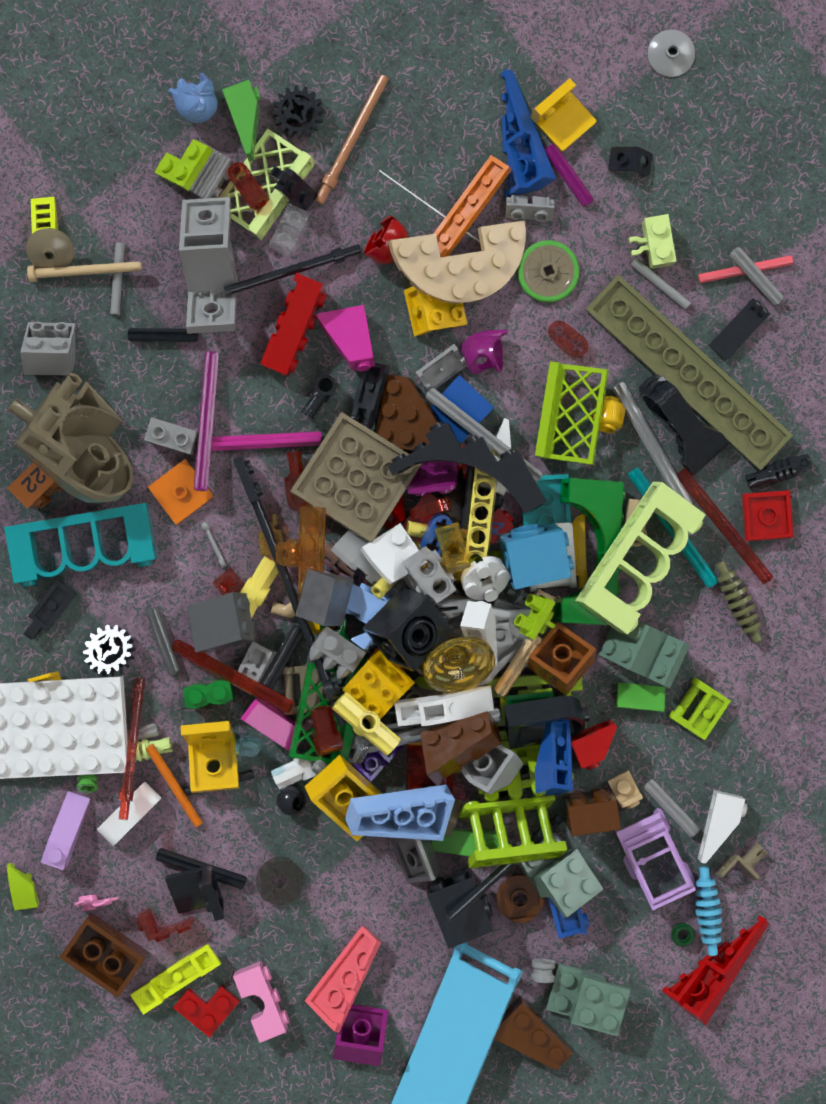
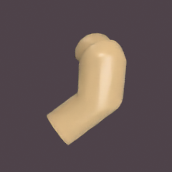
[271,596,300,618]

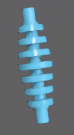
[695,866,722,956]

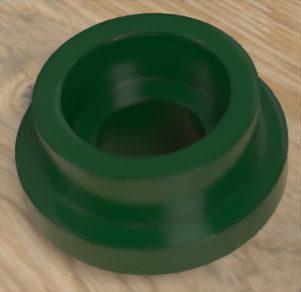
[671,923,695,947]

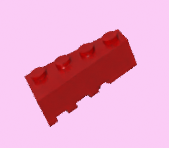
[260,273,327,377]

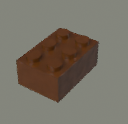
[563,787,621,836]
[59,912,149,998]

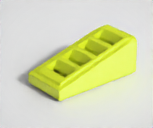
[31,197,58,234]

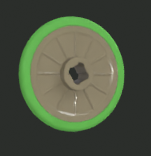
[517,240,580,302]

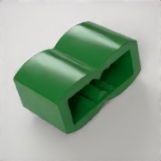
[183,678,235,709]

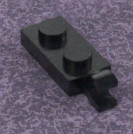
[269,166,318,214]
[23,579,77,640]

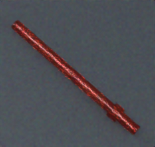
[118,677,146,821]

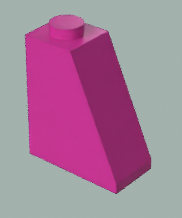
[317,305,375,371]
[241,695,305,751]

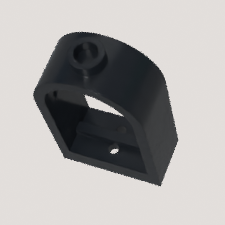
[505,696,590,749]

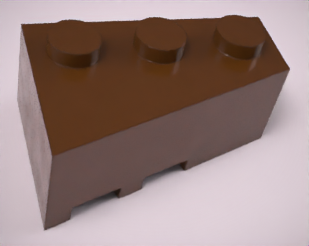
[420,711,501,786]
[494,996,573,1070]

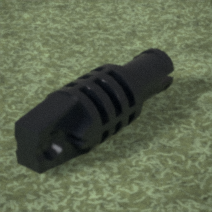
[745,454,813,489]

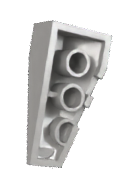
[331,530,400,598]
[461,745,524,795]

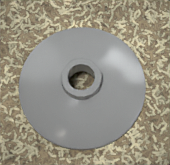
[648,30,695,77]

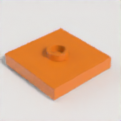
[148,459,215,525]

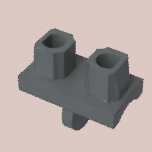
[488,586,531,610]

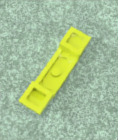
[130,944,221,1015]

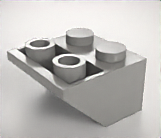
[20,322,76,375]

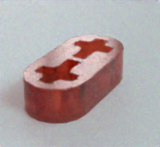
[548,321,588,357]
[410,497,453,521]

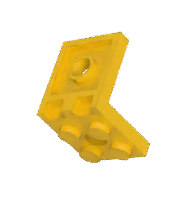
[181,721,239,793]

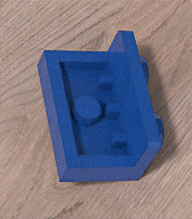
[548,897,590,939]

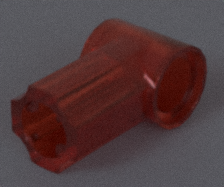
[228,162,269,211]
[310,705,343,756]

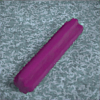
[545,144,593,207]

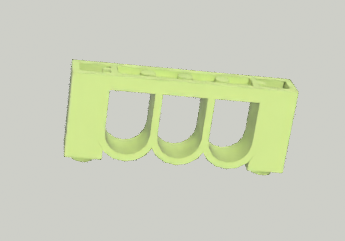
[575,482,706,635]

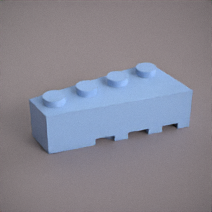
[299,562,391,624]
[345,785,455,841]

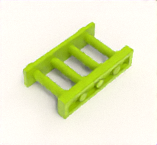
[458,794,567,868]

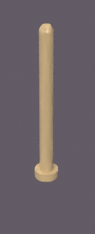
[27,261,142,282]

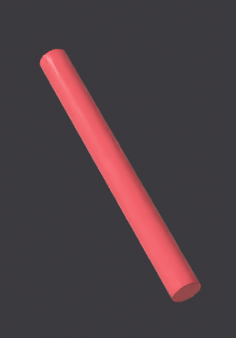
[698,255,793,284]

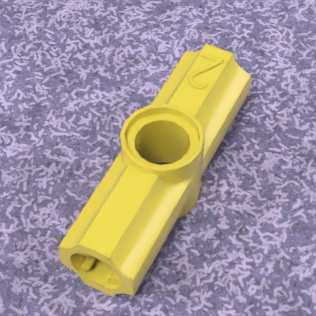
[240,556,279,619]
[332,692,401,756]

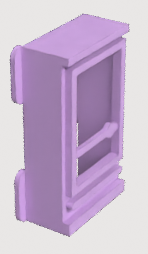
[614,808,696,910]

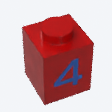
[479,509,514,545]

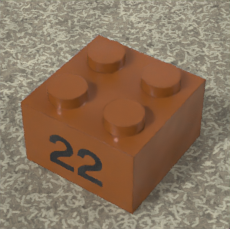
[7,463,63,509]
[528,622,596,695]

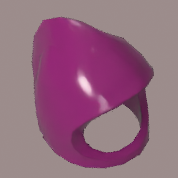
[461,330,508,375]

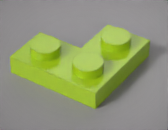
[154,139,213,191]

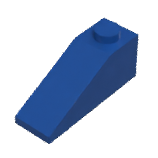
[535,719,573,795]

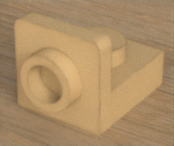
[607,770,643,809]

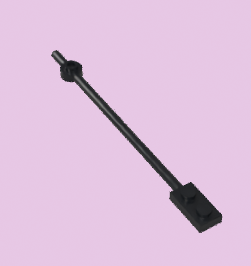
[233,456,348,726]

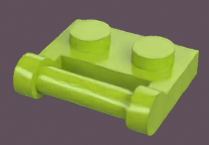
[669,677,731,740]

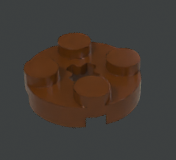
[496,874,544,923]

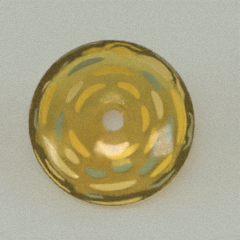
[423,637,495,693]

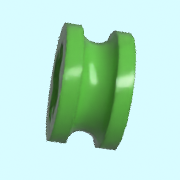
[76,774,98,793]

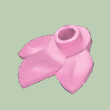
[74,894,119,912]

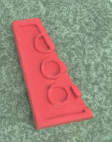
[305,926,381,1033]

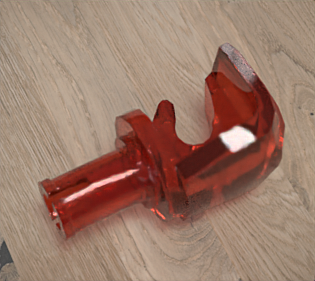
[284,451,315,512]

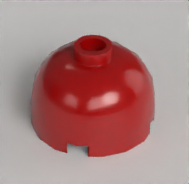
[364,215,409,265]

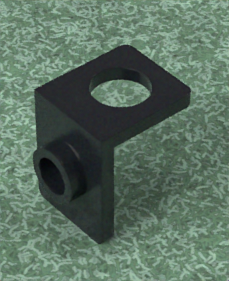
[608,147,653,177]

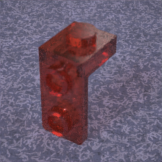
[137,907,195,942]

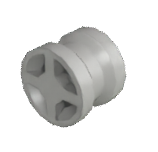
[531,959,555,983]

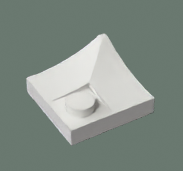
[360,523,427,585]

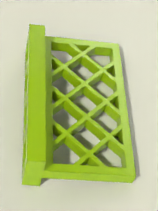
[535,361,609,465]

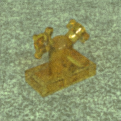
[426,522,471,581]

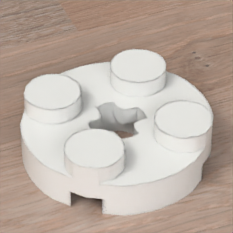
[461,556,511,602]

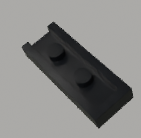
[708,298,770,362]

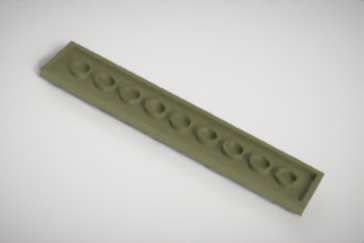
[585,274,793,471]

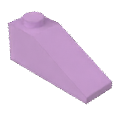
[41,791,91,870]

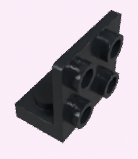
[165,865,224,921]

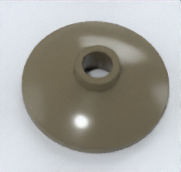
[26,228,74,268]

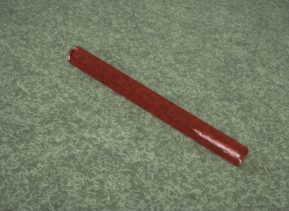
[677,468,773,584]
[172,639,294,713]

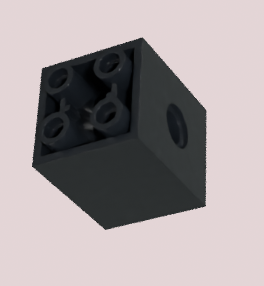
[363,587,453,672]
[427,868,493,949]

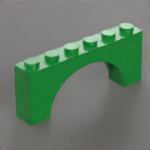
[553,478,626,625]

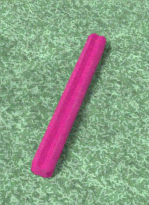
[211,431,322,451]

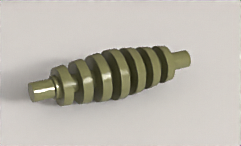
[716,560,763,643]

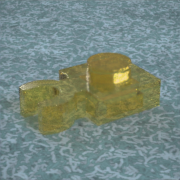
[258,514,285,556]

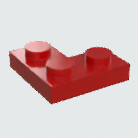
[173,985,240,1038]

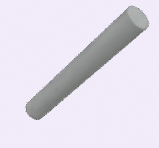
[110,243,125,315]
[630,258,691,310]

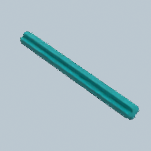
[628,468,718,588]

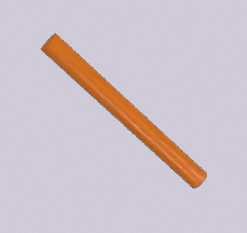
[146,744,203,827]

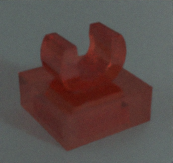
[212,567,245,595]

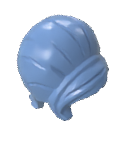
[168,73,218,123]

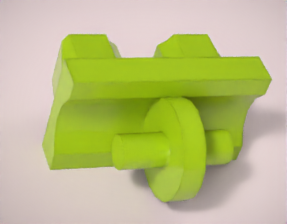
[513,593,556,641]

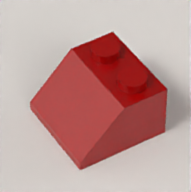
[571,719,617,770]

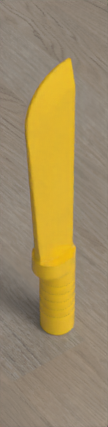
[572,514,588,589]

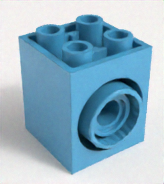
[498,522,574,589]

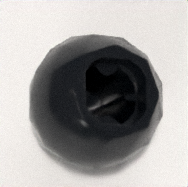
[276,786,306,816]

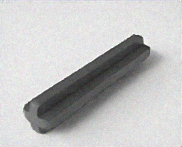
[146,607,181,675]

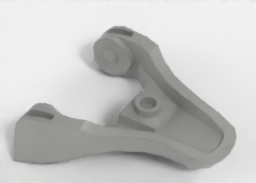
[435,594,551,690]

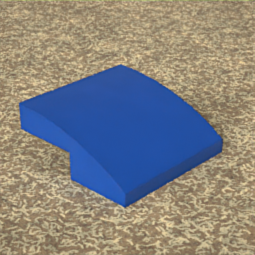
[430,375,494,443]

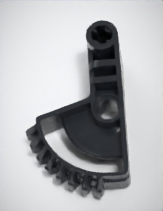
[639,374,729,476]

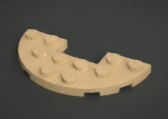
[388,220,526,304]

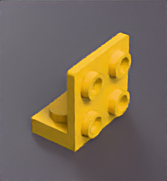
[530,78,596,152]
[404,286,467,337]
[343,650,415,719]

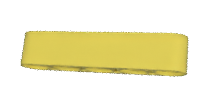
[465,459,497,567]

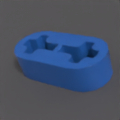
[420,513,453,555]

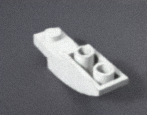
[395,685,494,726]

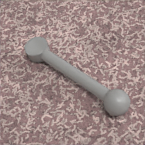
[201,522,227,568]

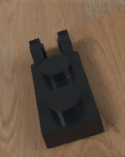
[351,363,390,430]

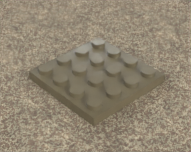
[290,412,422,543]

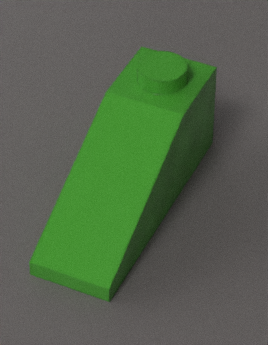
[222,80,262,162]
[432,828,499,856]

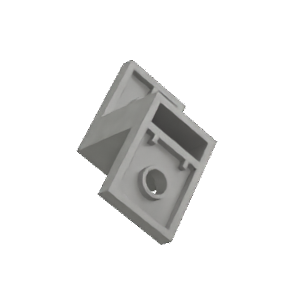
[179,197,238,334]

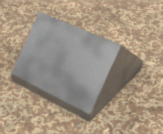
[296,569,354,626]
[390,838,442,883]

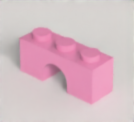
[233,961,290,1043]

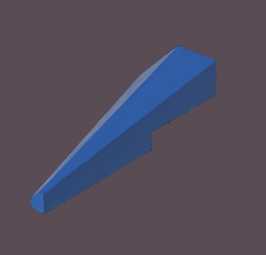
[501,69,556,198]

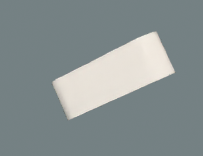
[97,782,161,846]

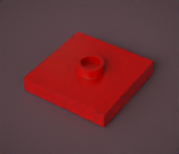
[741,490,794,541]

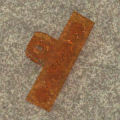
[276,505,326,602]

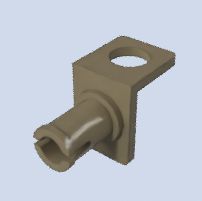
[714,843,767,880]

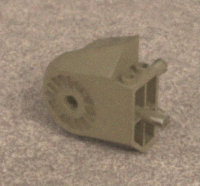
[7,373,133,504]

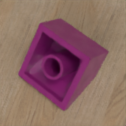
[333,1004,388,1066]

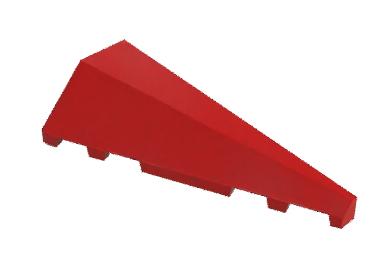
[662,916,769,1026]

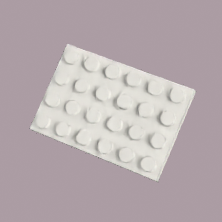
[0,676,130,779]

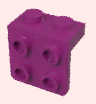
[407,451,459,496]

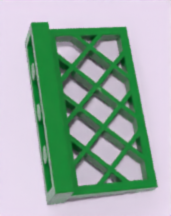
[288,662,354,764]

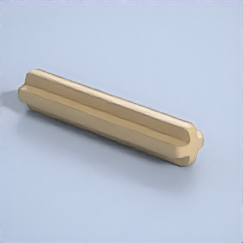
[494,635,542,697]

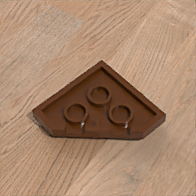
[376,374,438,451]

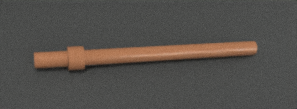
[315,75,389,205]

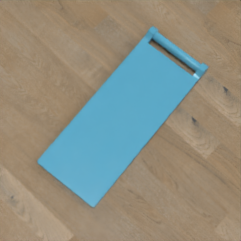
[391,942,523,1104]

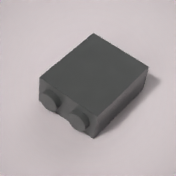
[187,592,255,653]

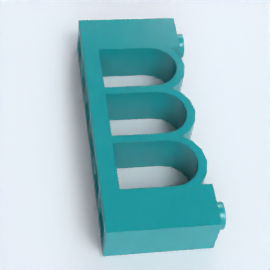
[4,503,158,587]

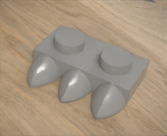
[309,626,366,679]

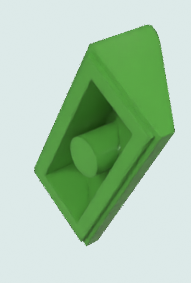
[615,682,665,712]

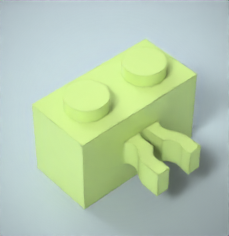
[628,214,676,269]

